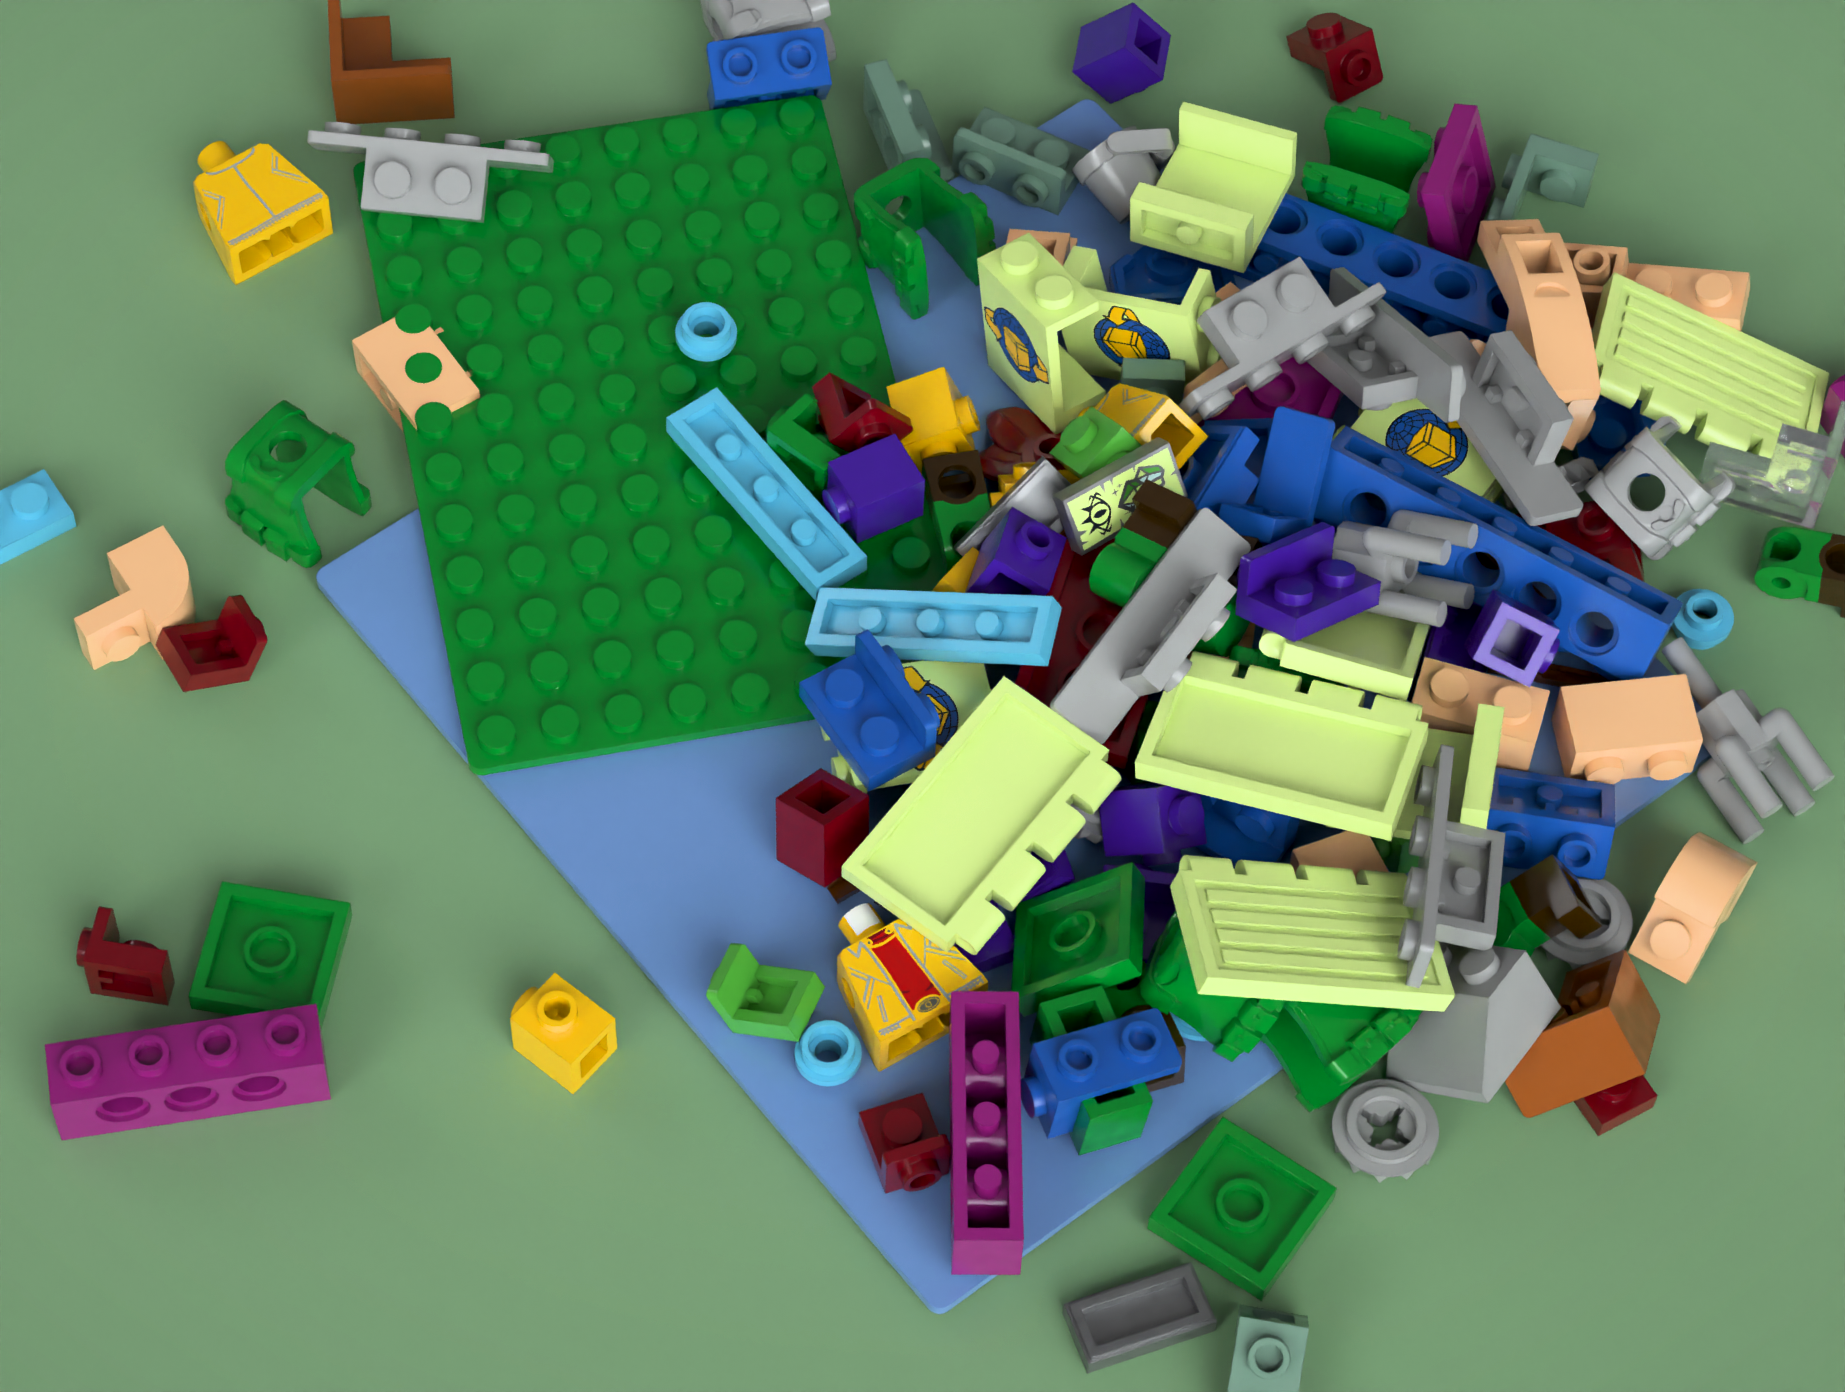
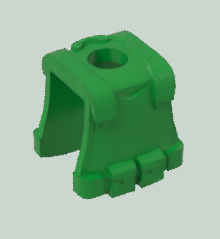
[1301,105,1432,234]
[854,158,996,320]
[225,400,372,568]
[1140,910,1286,1062]
[1260,1000,1424,1113]

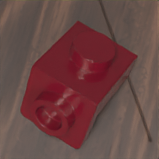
[1286,13,1383,103]
[812,372,913,453]
[155,595,268,692]

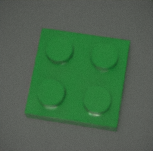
[1011,862,1145,1017]
[188,881,352,1029]
[1147,1117,1337,1301]

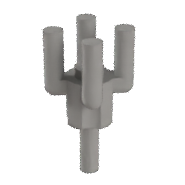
[1332,510,1478,627]
[1662,637,1835,844]

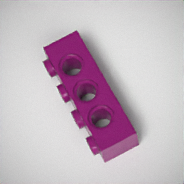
[949,991,1024,1275]
[45,1004,331,1140]

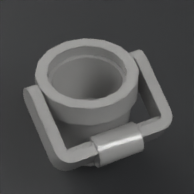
[1072,126,1175,224]

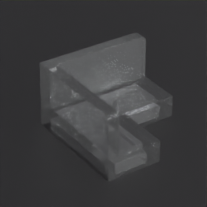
[1698,401,1845,529]

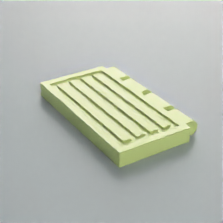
[1592,272,1829,483]
[1259,572,1430,701]
[1135,651,1429,841]
[842,676,1122,955]
[1170,855,1455,1012]

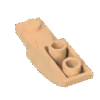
[1477,219,1601,403]
[1564,243,1750,331]

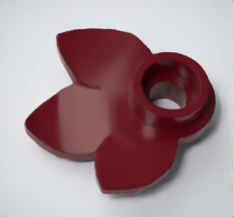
[979,407,1067,482]

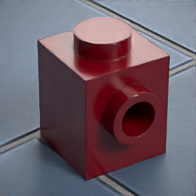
[776,768,869,888]

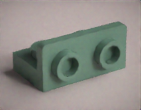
[863,59,955,199]
[952,107,1090,215]

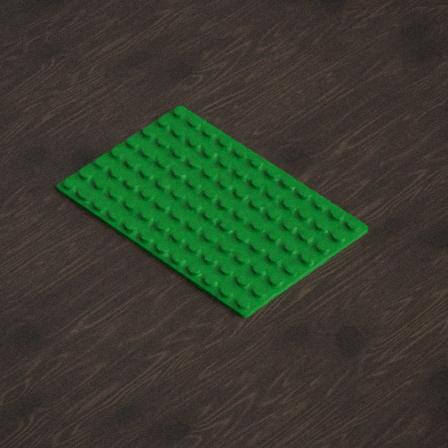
[353,95,946,775]

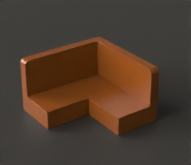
[328,0,455,124]
[1505,949,1660,1118]

